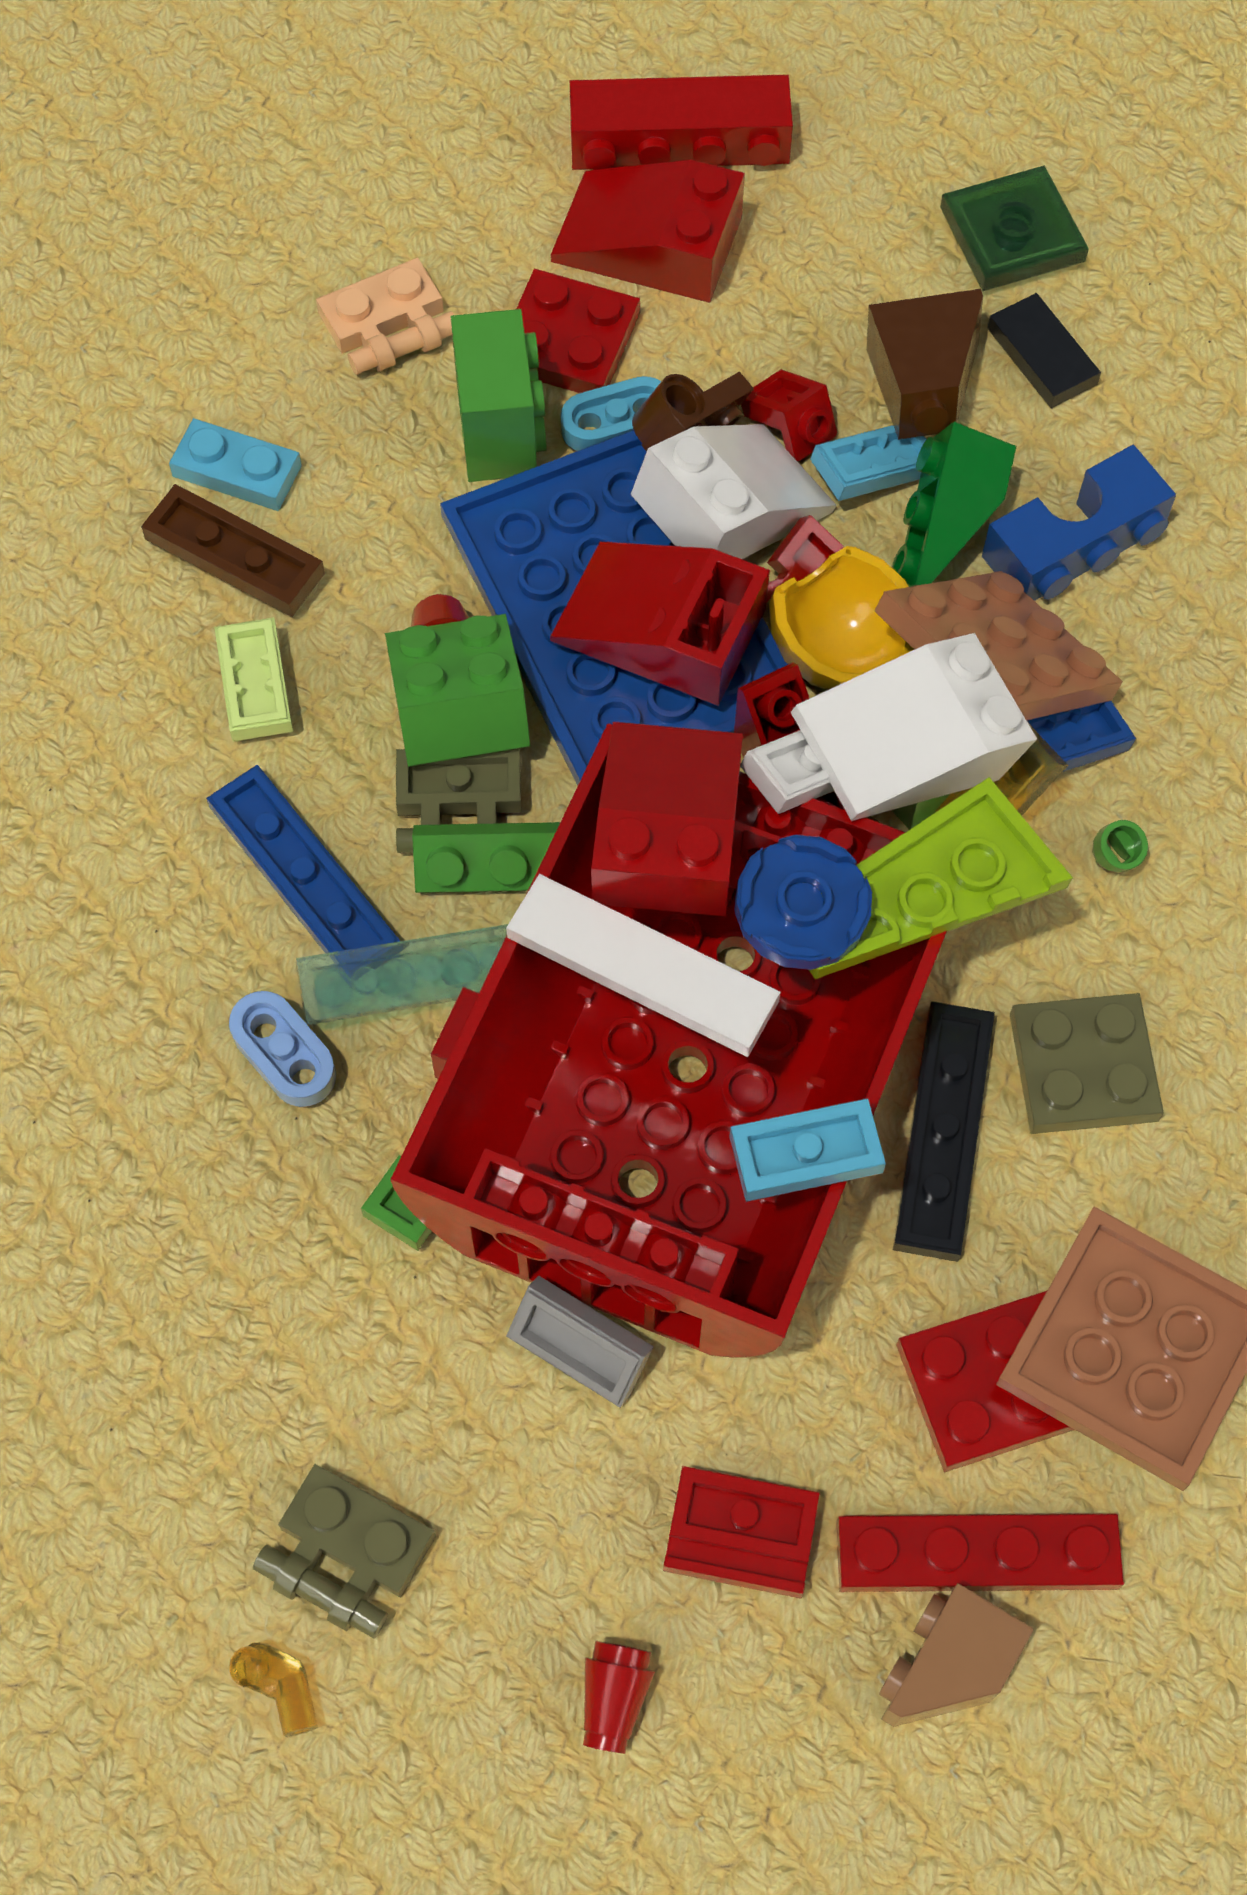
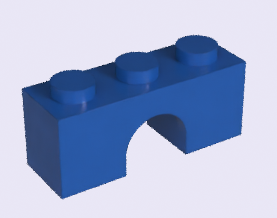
[982,444,1176,601]

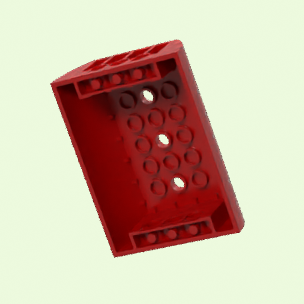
[390,723,947,1358]

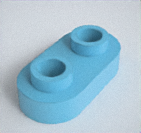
[561,376,661,451]

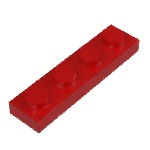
[836,1514,1124,1592]

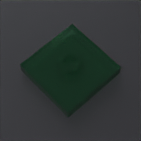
[940,165,1089,291]

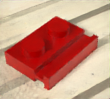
[663,1466,820,1599]

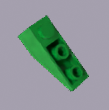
[892,422,1017,587]

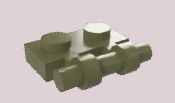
[396,748,521,853]
[253,1464,436,1639]

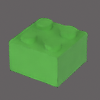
[451,309,547,482]
[385,614,530,766]

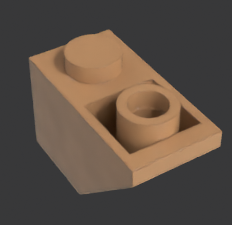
[879,1583,1034,1727]

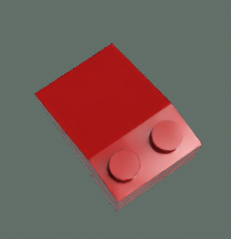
[551,160,745,303]
[591,722,743,917]

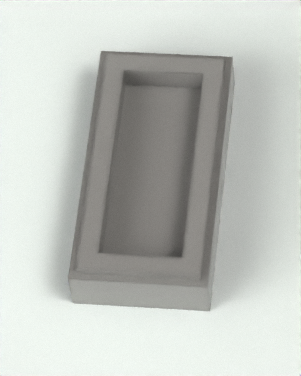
[506,1276,653,1407]

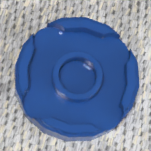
[735,835,872,970]

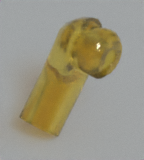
[229,1642,318,1737]

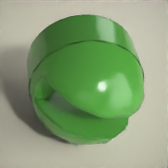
[1092,820,1148,872]

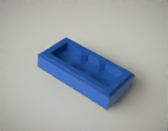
[1017,701,1137,782]

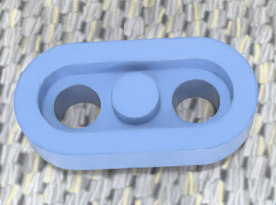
[229,991,336,1107]

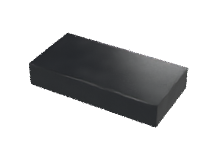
[987,293,1101,408]

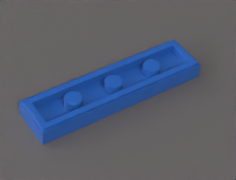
[206,765,403,986]

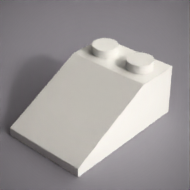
[631,424,836,559]
[791,633,1037,821]

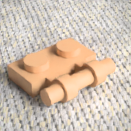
[316,257,454,375]

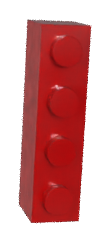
[569,74,793,170]

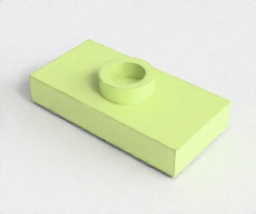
[214,617,293,742]

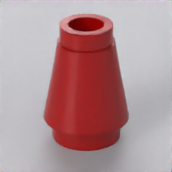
[583,1641,655,1754]

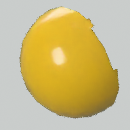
[769,546,915,690]

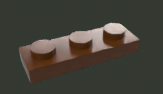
[141,484,325,617]

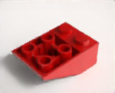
[550,541,770,706]

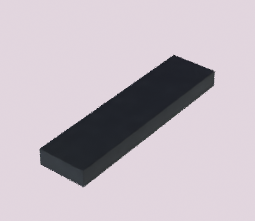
[893,1001,995,1262]

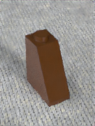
[866,289,983,440]

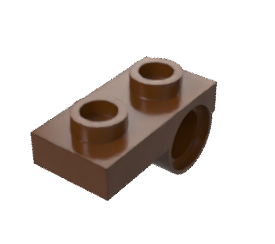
[632,371,754,452]

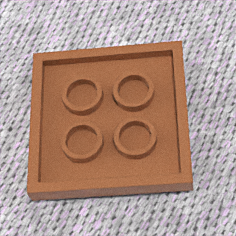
[875,571,1123,721]
[996,1206,1247,1491]

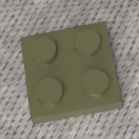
[1010,993,1164,1134]

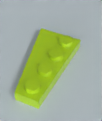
[809,777,1073,979]

